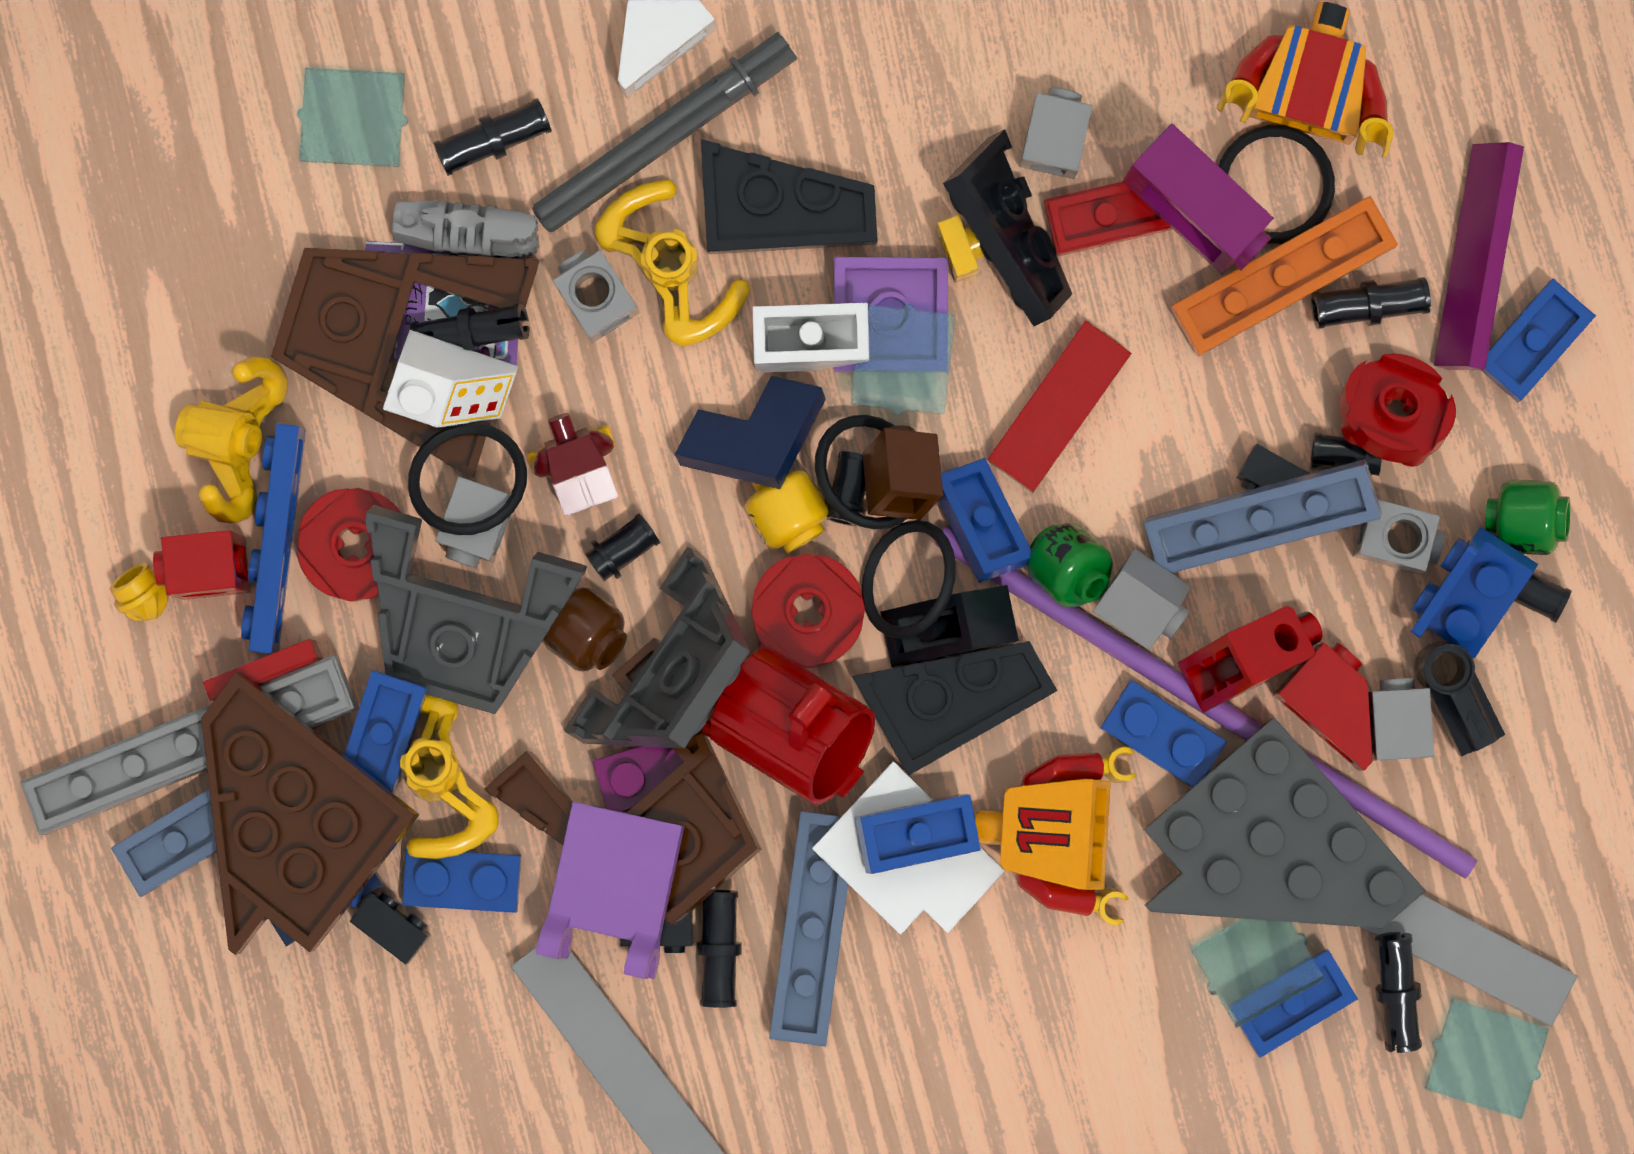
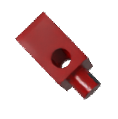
[1177,605,1323,713]

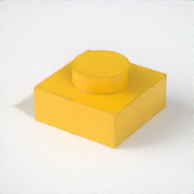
[936,215,984,283]

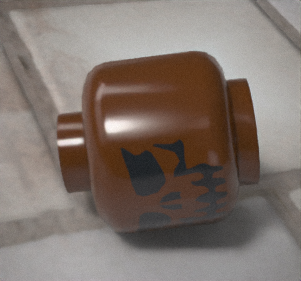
[543,587,627,672]

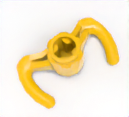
[594,179,751,347]
[175,357,288,524]
[400,695,499,859]

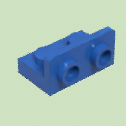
[1410,527,1538,658]

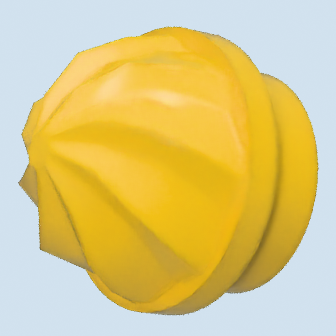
[110,562,169,621]

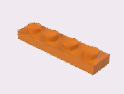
[1170,195,1398,357]

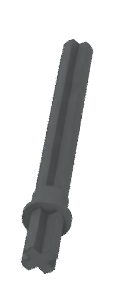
[532,32,797,232]

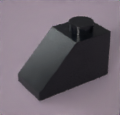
[880,585,1019,667]

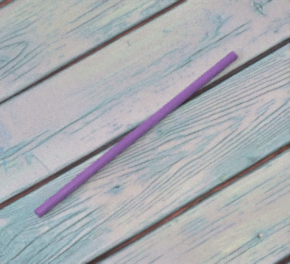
[934,525,1477,879]

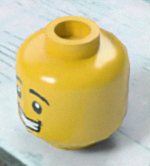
[744,470,828,554]

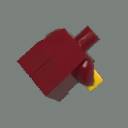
[526,413,618,517]

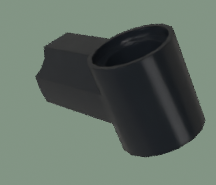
[1414,642,1505,756]

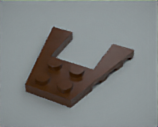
[271,248,540,478]
[484,638,762,925]

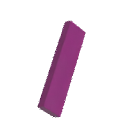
[1434,142,1524,370]

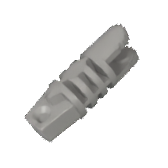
[392,200,539,258]

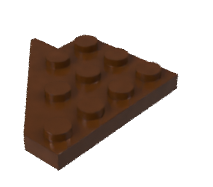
[201,672,420,955]

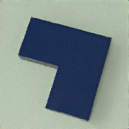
[675,376,826,489]

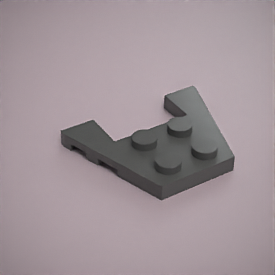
[365,505,587,714]
[564,547,750,748]

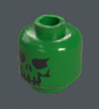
[1485,480,1571,555]
[1028,523,1113,608]

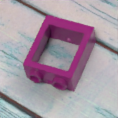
[1123,123,1274,275]

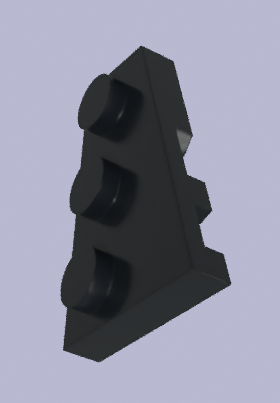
[943,129,1072,327]
[701,139,878,255]
[852,641,1058,776]

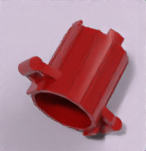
[701,645,876,806]

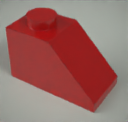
[1273,642,1373,771]

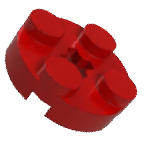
[1339,353,1456,467]
[297,488,402,602]
[751,554,865,668]

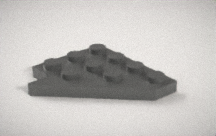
[1143,717,1426,929]

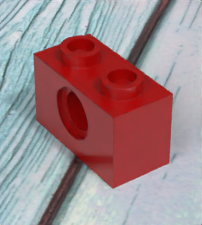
[153,530,251,600]

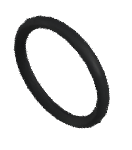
[1219,125,1335,244]
[815,415,907,530]
[408,423,527,535]
[862,520,956,639]

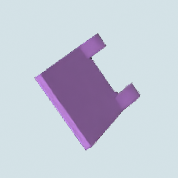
[536,802,685,979]

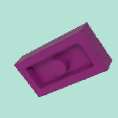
[592,746,684,812]

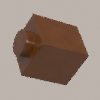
[863,425,943,520]

